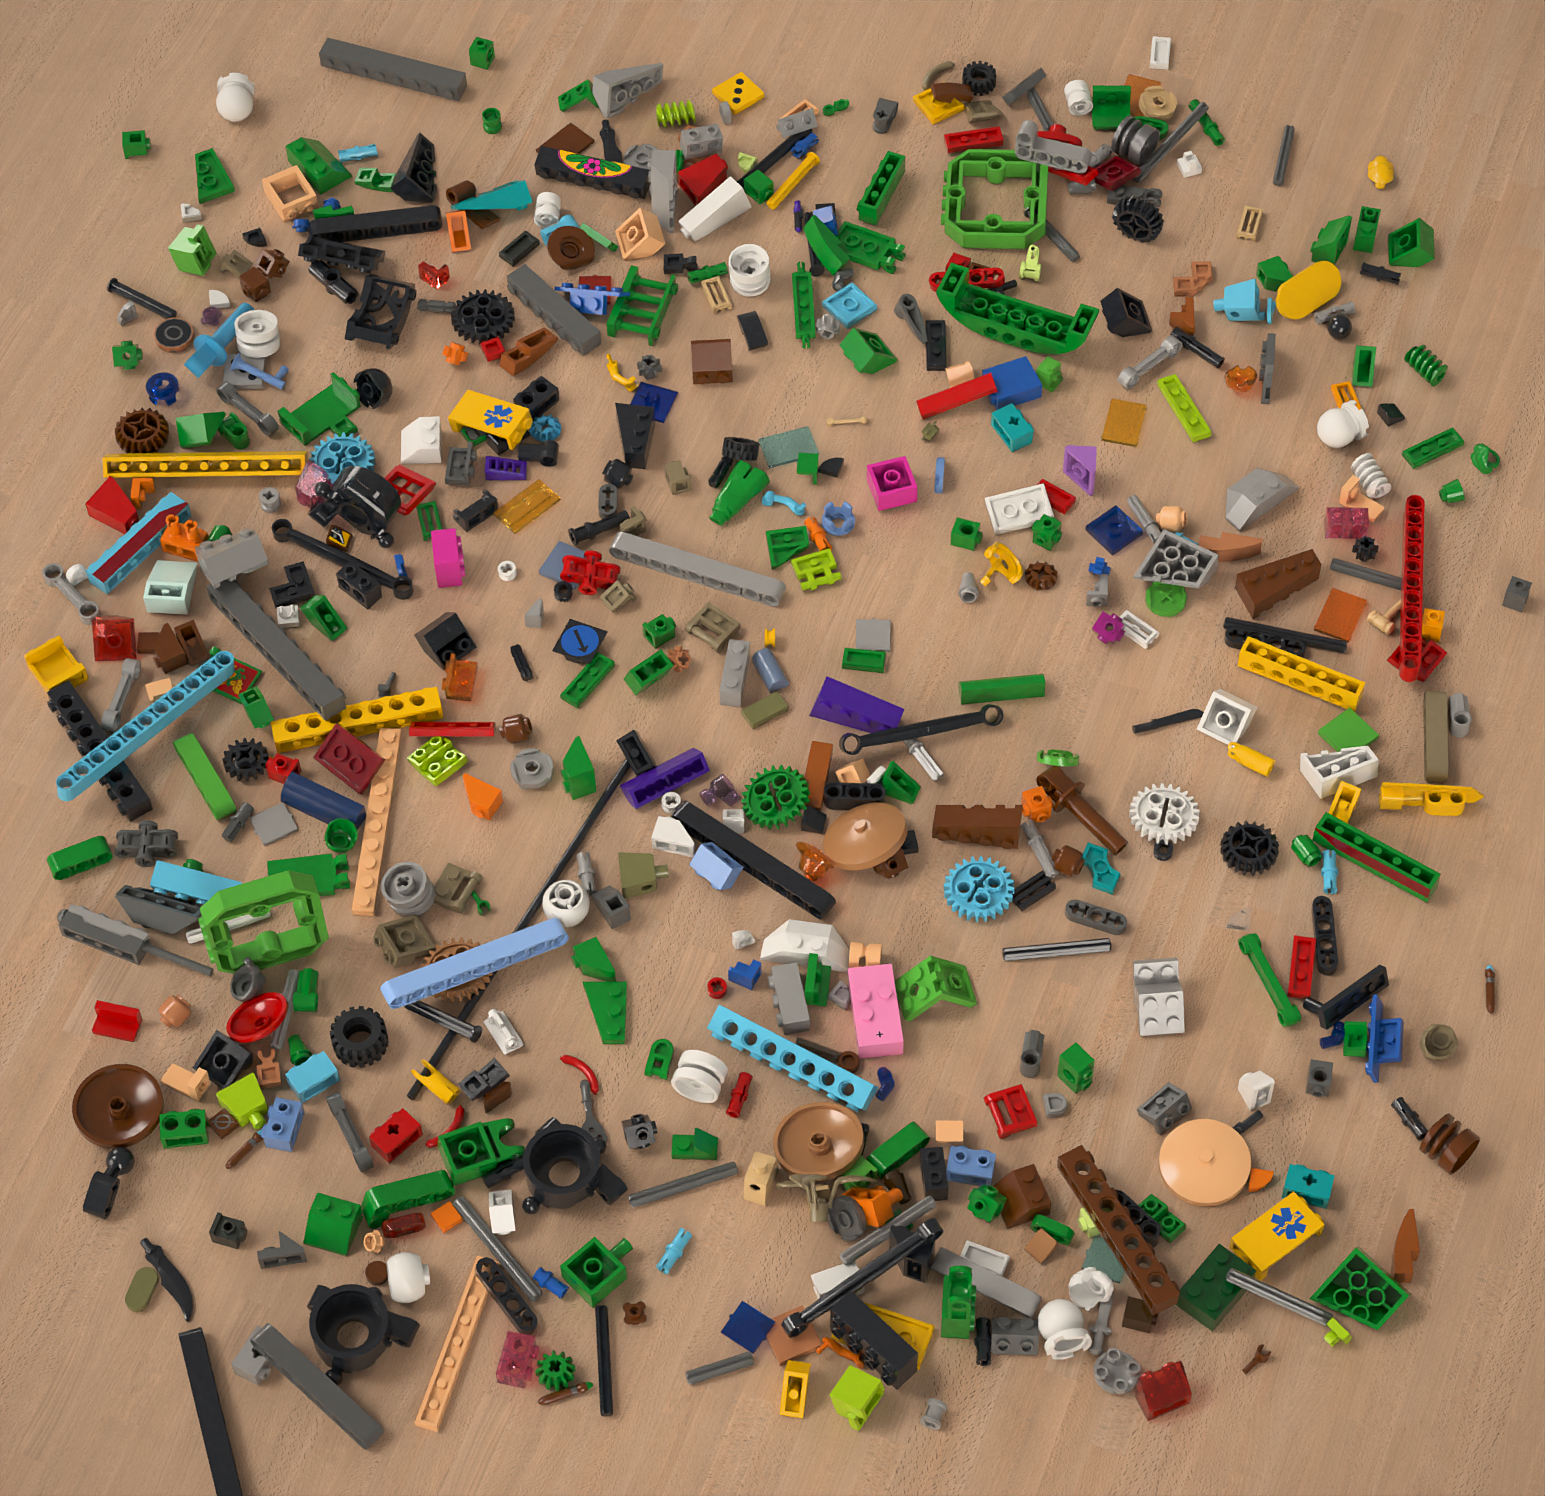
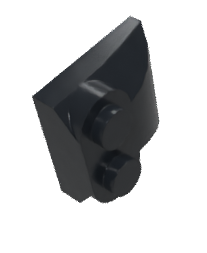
[192,1030,253,1089]

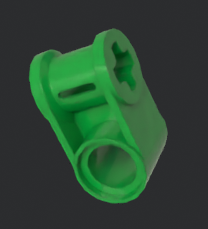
[218,412,250,450]

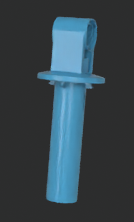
[183,303,254,378]

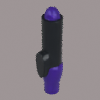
[794,200,804,233]

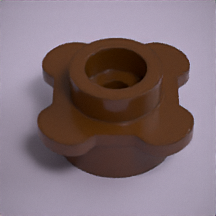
[623,1301,647,1325]

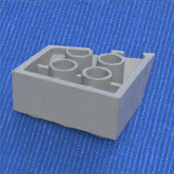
[1133,529,1219,589]

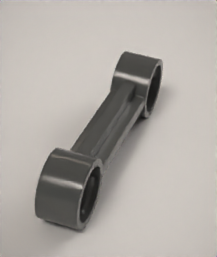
[216,381,279,436]
[326,1092,374,1173]

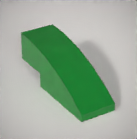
[803,215,851,276]

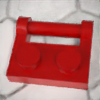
[983,1084,1038,1139]

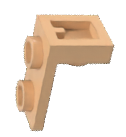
[1339,475,1384,522]
[161,1064,211,1101]

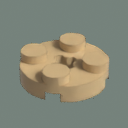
[1138,86,1177,120]

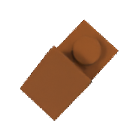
[1169,297,1195,336]

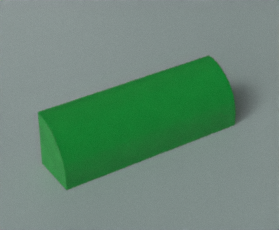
[958,673,1046,705]

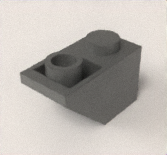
[591,885,631,929]

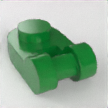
[644,1039,674,1080]

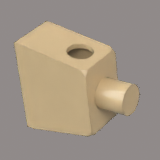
[743,1152,779,1206]

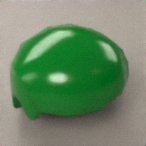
[324,818,358,853]

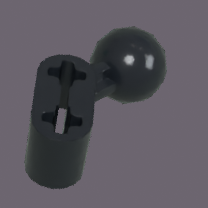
[83,1147,135,1219]

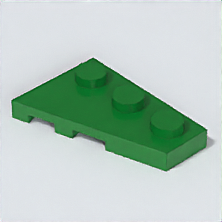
[195,148,235,204]
[583,982,627,1044]

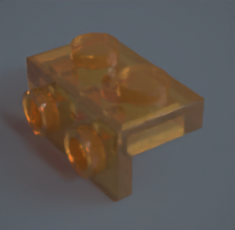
[442,654,478,701]

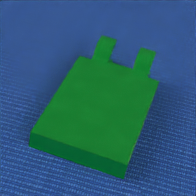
[835,221,906,274]
[267,853,350,897]

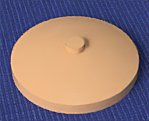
[1159,1119,1251,1207]

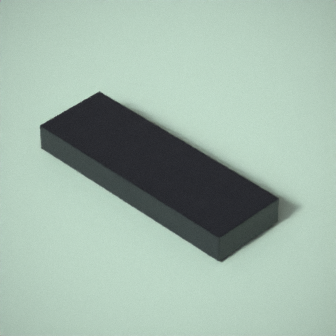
[926,320,947,371]

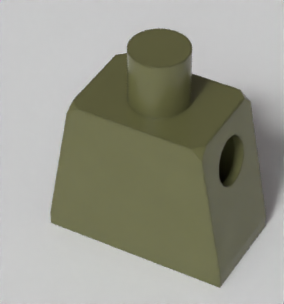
[618,852,669,899]

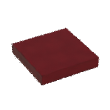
[1094,156,1141,191]

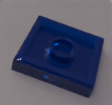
[1085,505,1143,556]

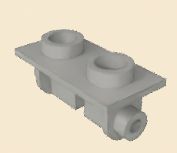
[776,108,818,138]

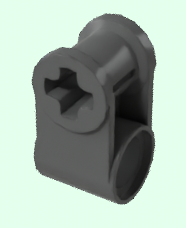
[873,98,899,134]

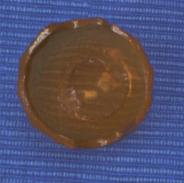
[1224,365,1257,393]

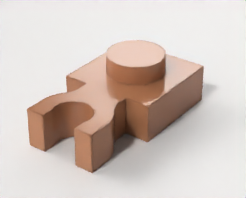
[256,1049,282,1089]

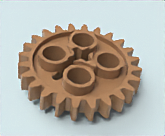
[421,937,493,1003]

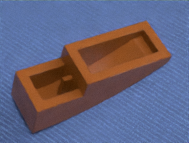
[499,327,558,376]
[804,741,833,811]
[1391,1209,1420,1283]

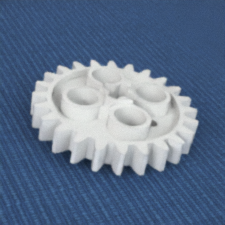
[1129,783,1200,845]

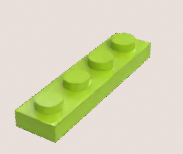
[1157,374,1212,443]

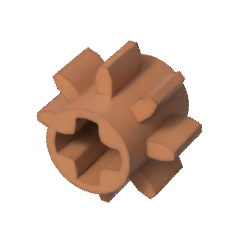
[667,646,692,672]

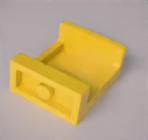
[24,635,89,692]

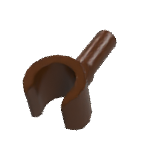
[1242,1344,1271,1374]

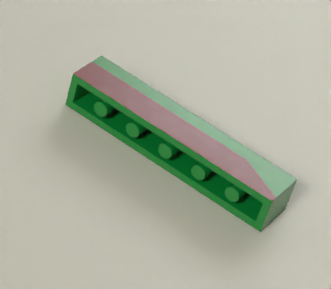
[1312,812,1441,903]

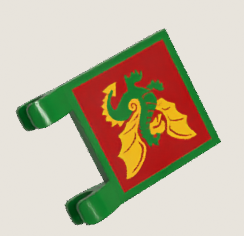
[209,647,262,704]

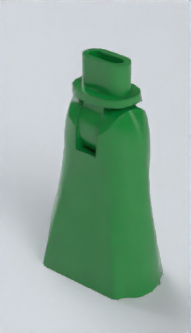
[709,460,770,526]

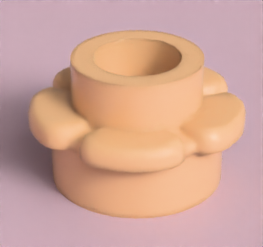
[364,1230,385,1253]

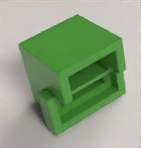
[168,224,217,276]

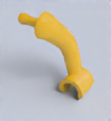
[606,354,639,392]

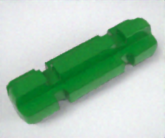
[676,149,685,182]

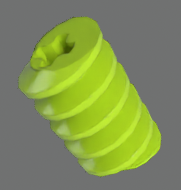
[656,100,696,128]

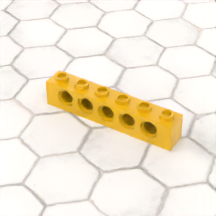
[1237,637,1366,712]

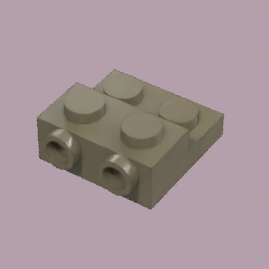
[373,915,436,968]

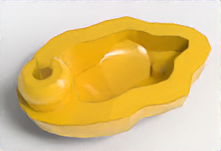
[1368,155,1394,189]

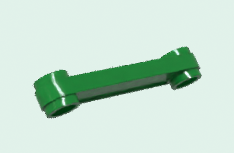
[1238,933,1301,1027]

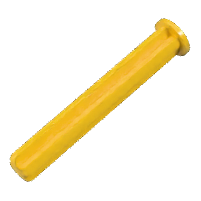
[766,152,820,209]

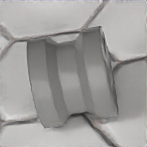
[259,487,281,513]

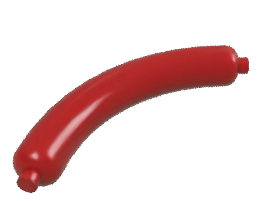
[560,1055,599,1095]
[425,1105,465,1148]

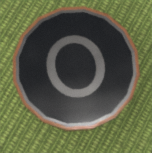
[154,318,194,352]

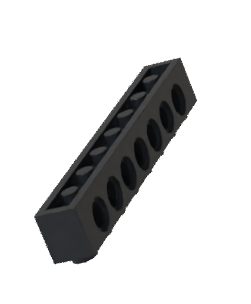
[47,681,153,822]

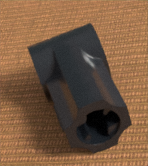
[518,440,559,467]

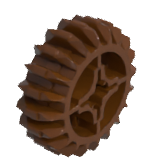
[115,407,170,454]

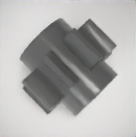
[637,355,662,380]

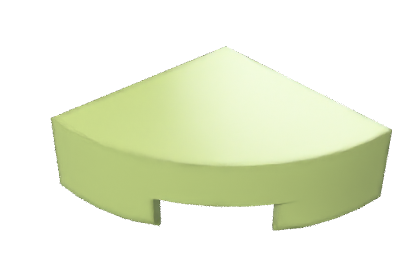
[738,152,757,174]

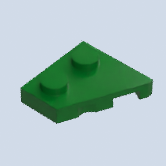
[766,526,809,570]

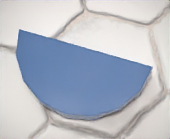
[934,457,945,494]

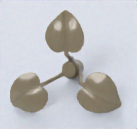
[776,1174,878,1222]

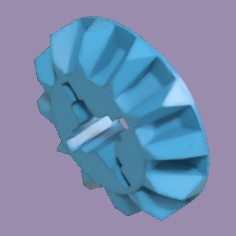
[529,414,562,442]

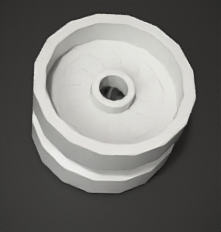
[234,310,280,358]
[671,1050,728,1103]

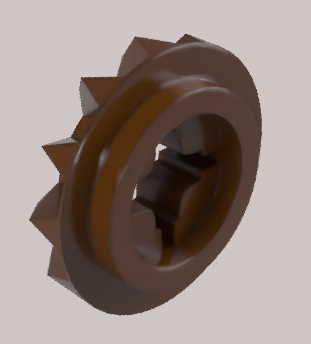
[1025,561,1058,590]

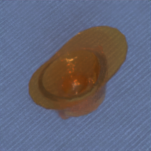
[796,842,834,882]

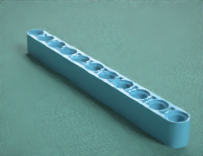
[56,651,234,801]

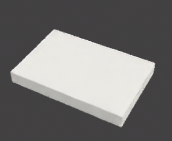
[985,483,1054,535]

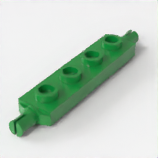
[792,262,816,349]

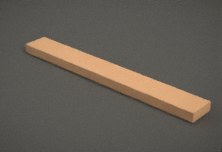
[415,1256,500,1432]

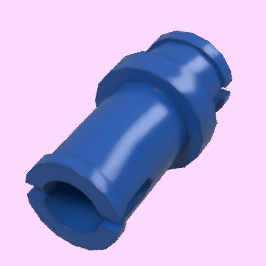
[791,133,819,158]
[532,1267,569,1299]

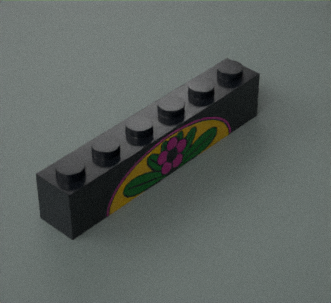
[534,146,651,199]

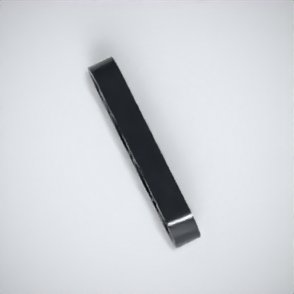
[1224,627,1306,658]
[1311,896,1338,976]
[475,1257,538,1335]

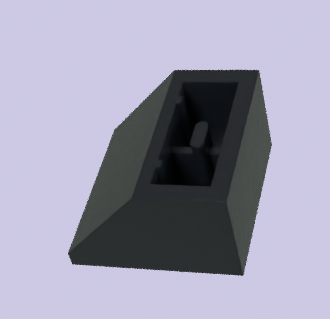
[414,612,477,671]
[890,1225,936,1283]

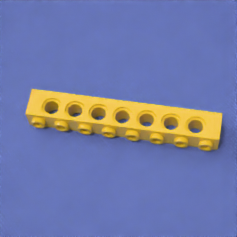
[271,687,443,753]

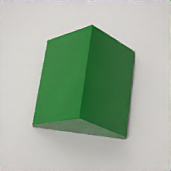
[176,411,226,449]

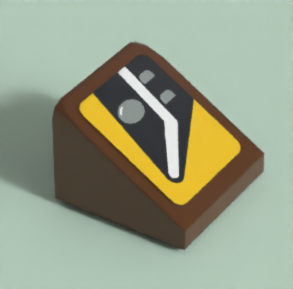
[326,525,353,552]

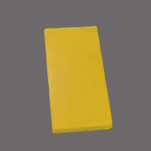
[831,1302,935,1370]

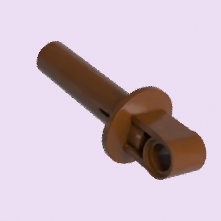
[1036,766,1128,856]

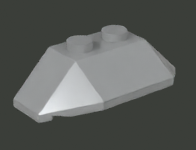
[1226,468,1299,532]

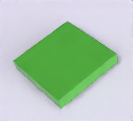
[1318,707,1379,752]

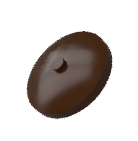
[72,1064,164,1149]

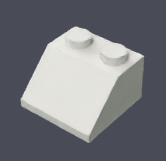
[401,416,442,465]
[1197,689,1257,748]

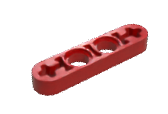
[929,267,1005,292]

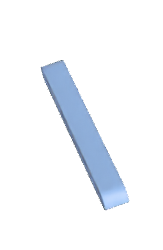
[380,918,569,1009]

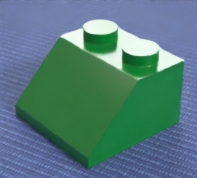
[1310,215,1352,265]
[1388,217,1435,267]
[839,327,898,374]
[561,736,597,800]
[303,1192,363,1257]

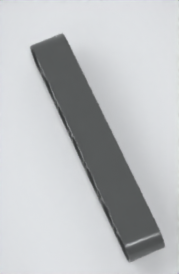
[250,1323,384,1450]

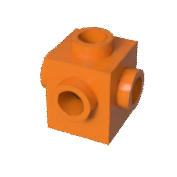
[1021,786,1054,823]

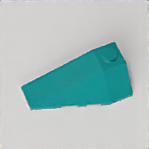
[450,180,533,211]

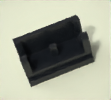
[453,489,499,532]

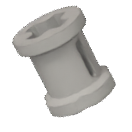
[920,1398,948,1430]

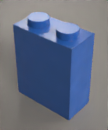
[982,356,1042,410]

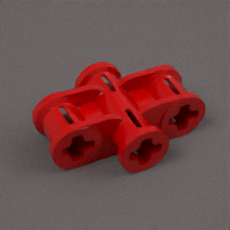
[560,550,621,595]

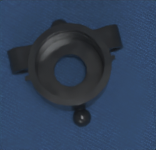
[307,466,401,548]
[522,1117,628,1214]
[307,1284,420,1386]

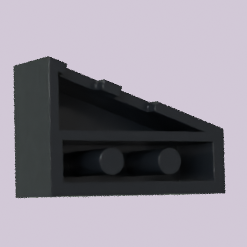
[615,403,656,469]

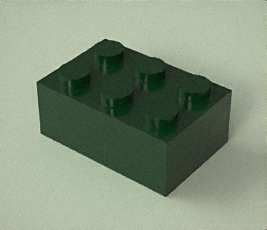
[1175,1244,1257,1332]

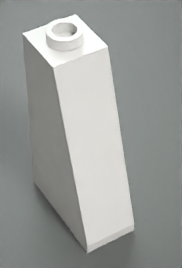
[678,176,752,242]

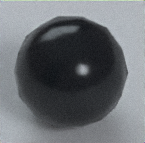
[1327,315,1352,340]

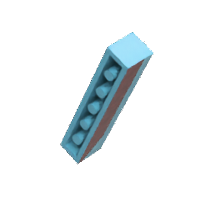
[86,492,192,594]

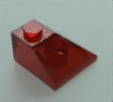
[92,615,137,661]

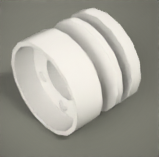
[729,244,771,297]

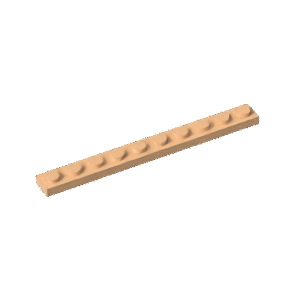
[352,728,402,916]

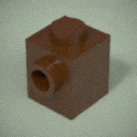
[239,266,271,302]

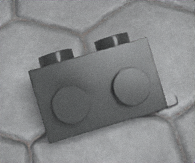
[445,442,477,485]
[991,1317,1039,1355]

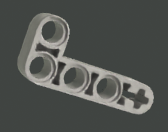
[1015,120,1092,173]

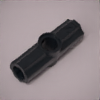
[308,259,358,304]

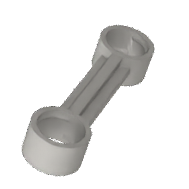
[1117,335,1182,390]
[42,563,101,625]
[101,658,141,732]

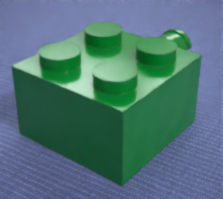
[560,1236,633,1308]

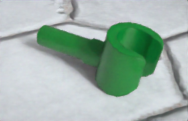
[471,890,490,916]

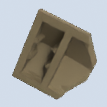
[964,100,1003,123]

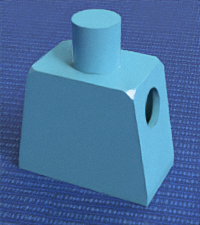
[1213,279,1260,321]

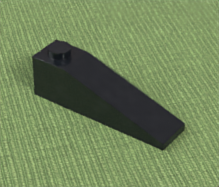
[390,133,437,203]

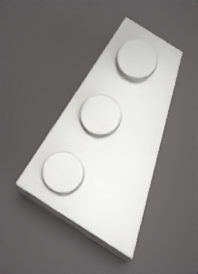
[1300,746,1379,799]

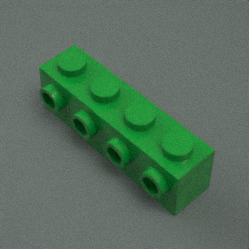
[857,151,906,225]

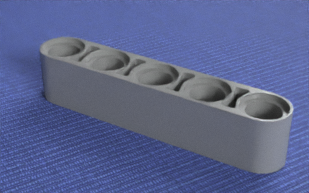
[930,1247,1042,1318]

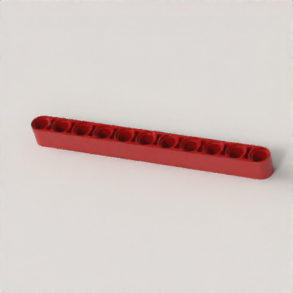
[1399,495,1425,682]

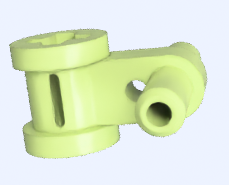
[1019,245,1042,282]

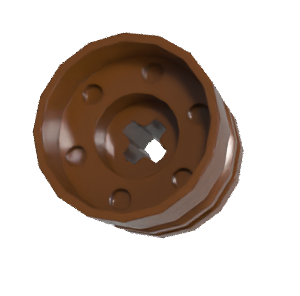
[1419,1113,1480,1175]

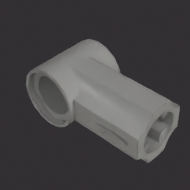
[1448,693,1472,738]

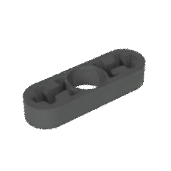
[1002,67,1047,105]
[1065,900,1127,935]

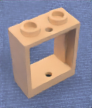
[262,165,319,222]

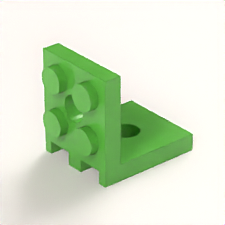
[894,955,977,1021]

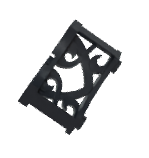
[345,274,417,349]

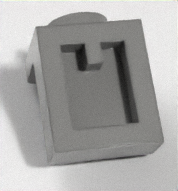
[1086,574,1108,607]

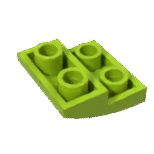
[407,736,468,786]

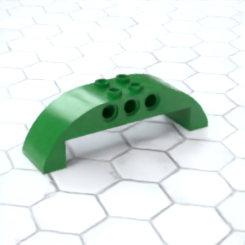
[936,263,1100,354]

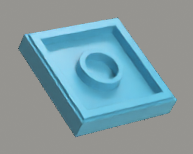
[822,282,877,329]

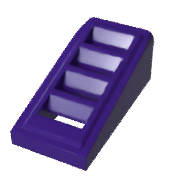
[485,456,527,480]

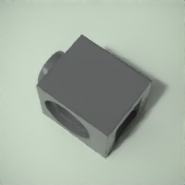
[1502,576,1532,612]
[1306,1059,1333,1097]

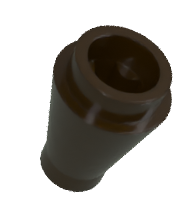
[883,1169,912,1205]

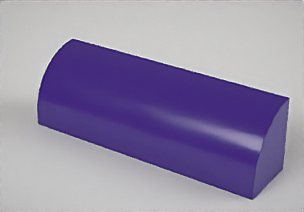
[620,748,710,809]

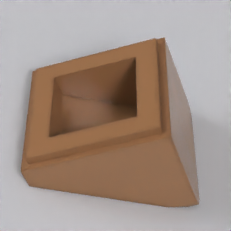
[1024,1228,1058,1264]

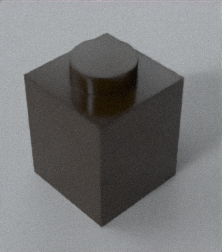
[1122,1296,1158,1333]

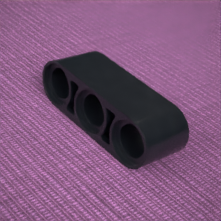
[824,782,886,810]
[1111,1189,1161,1248]

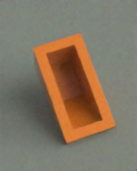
[445,210,471,252]
[463,773,503,820]

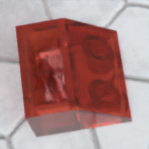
[1135,1360,1192,1421]

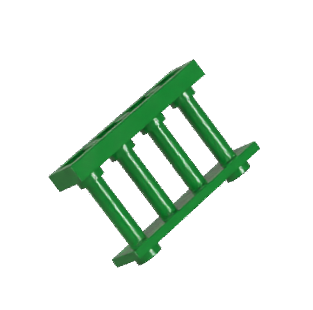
[606,265,678,346]

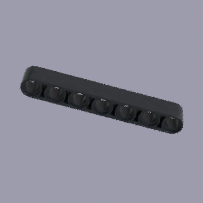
[309,205,442,242]

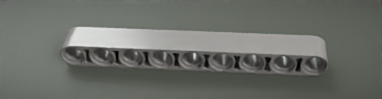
[609,532,786,607]

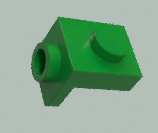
[1343,1021,1368,1057]

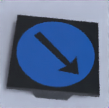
[552,619,608,664]

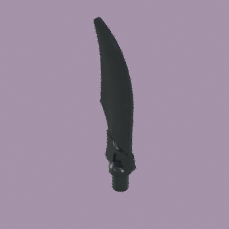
[599,119,622,164]
[140,1238,193,1322]

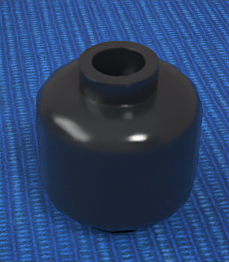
[602,459,633,489]

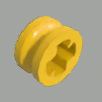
[764,628,775,647]

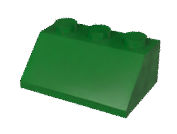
[286,137,352,195]

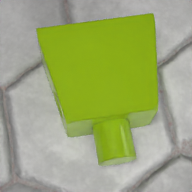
[216,1073,268,1129]

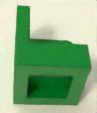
[797,453,819,485]

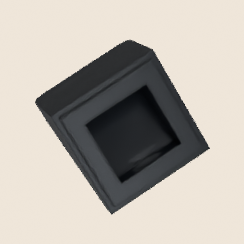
[1377,403,1405,427]
[801,805,827,834]

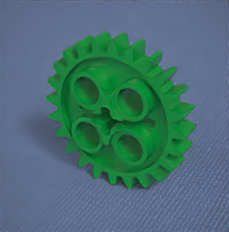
[741,765,810,830]

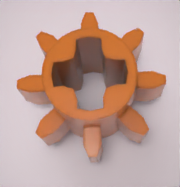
[442,342,468,365]

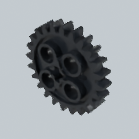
[451,289,515,344]

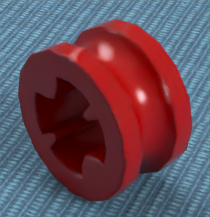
[707,977,727,999]

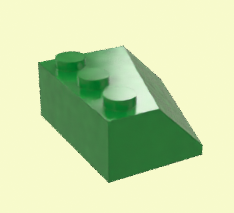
[1309,1246,1411,1330]

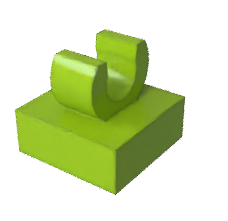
[1324,1318,1352,1347]

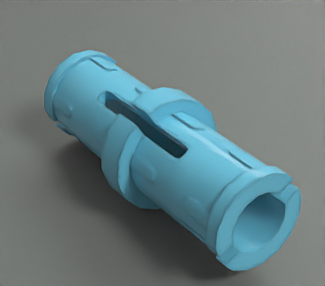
[338,144,378,163]
[1321,850,1338,894]
[656,1228,692,1274]

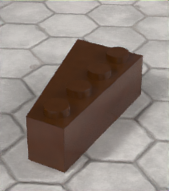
[1235,549,1322,620]
[932,805,1023,849]

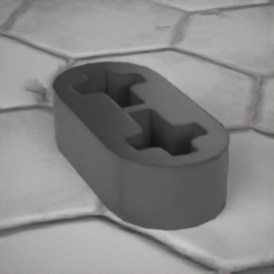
[598,484,618,519]

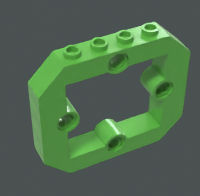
[941,149,1048,249]
[198,870,329,974]

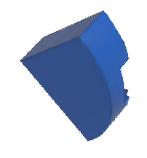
[394,554,408,577]

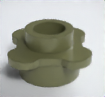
[921,421,939,441]

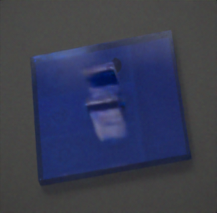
[630,382,678,423]

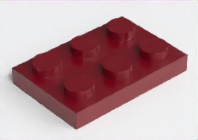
[313,723,386,794]

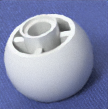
[542,880,590,927]
[386,1252,430,1303]

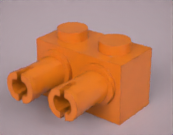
[160,514,209,562]
[842,1186,903,1227]

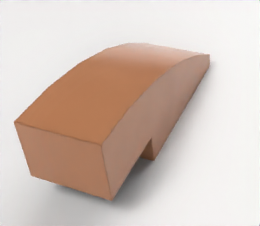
[1199,532,1263,562]

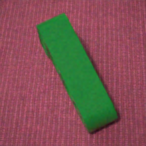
[361,1170,455,1229]

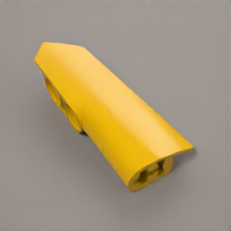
[1379,782,1484,816]

